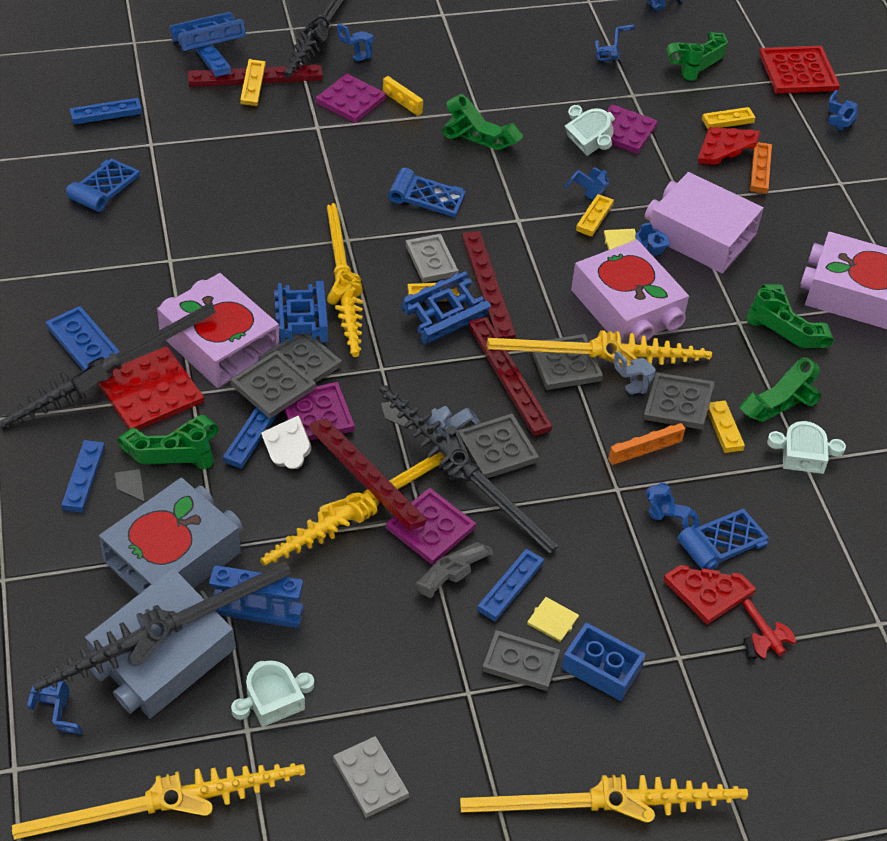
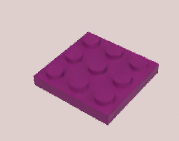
[316,73,386,123]
[607,104,658,154]
[284,382,355,441]
[386,488,476,565]

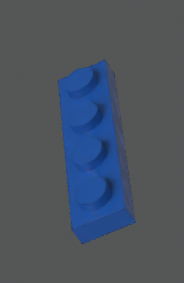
[195,44,231,77]
[70,98,142,125]
[223,407,278,469]
[61,440,105,513]
[477,549,544,622]

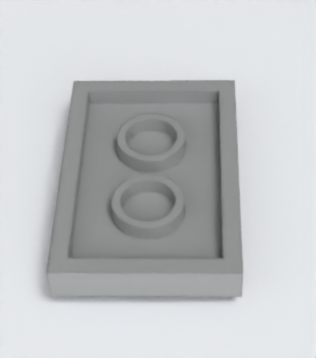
[406,234,458,283]
[333,736,409,818]

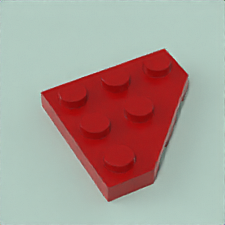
[698,127,760,165]
[663,565,756,625]

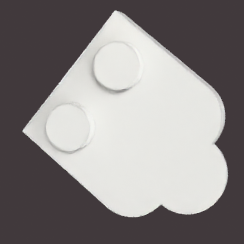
[261,416,311,469]

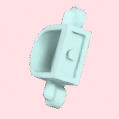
[565,105,615,156]
[767,421,846,474]
[231,661,314,727]

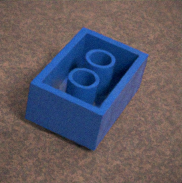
[561,622,646,701]

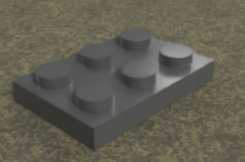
[482,630,560,691]

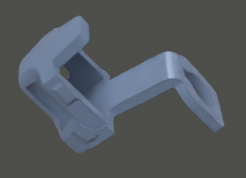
[614,351,655,394]
[428,406,481,438]

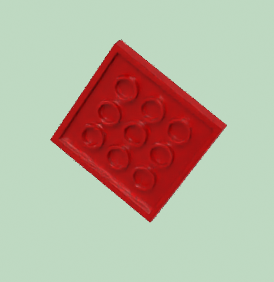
[759,46,840,94]
[98,346,204,431]

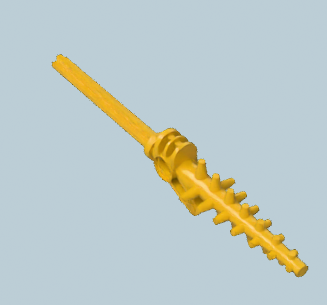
[327,203,363,357]
[487,330,712,367]
[260,452,445,566]
[12,763,305,840]
[460,774,748,823]

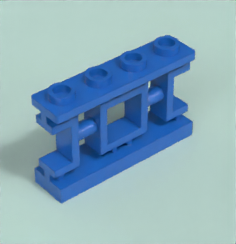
[170,12,246,51]
[401,271,491,345]
[274,281,328,343]
[209,565,304,628]

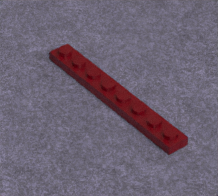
[188,64,323,87]
[462,231,516,339]
[468,317,552,436]
[309,418,427,531]

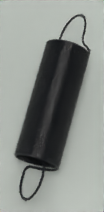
[743,633,758,665]

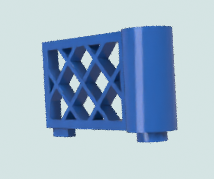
[66,158,140,212]
[388,168,466,217]
[677,508,769,570]

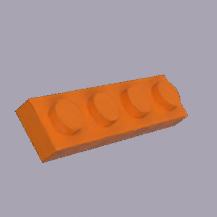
[750,142,772,194]
[608,423,685,465]

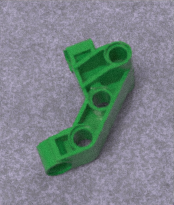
[666,32,728,81]
[442,94,523,150]
[746,284,834,348]
[739,358,822,422]
[117,415,219,469]

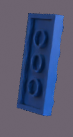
[46,306,120,370]

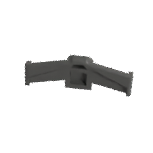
[416,542,494,598]

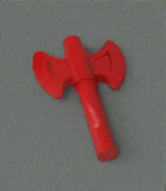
[743,599,796,659]

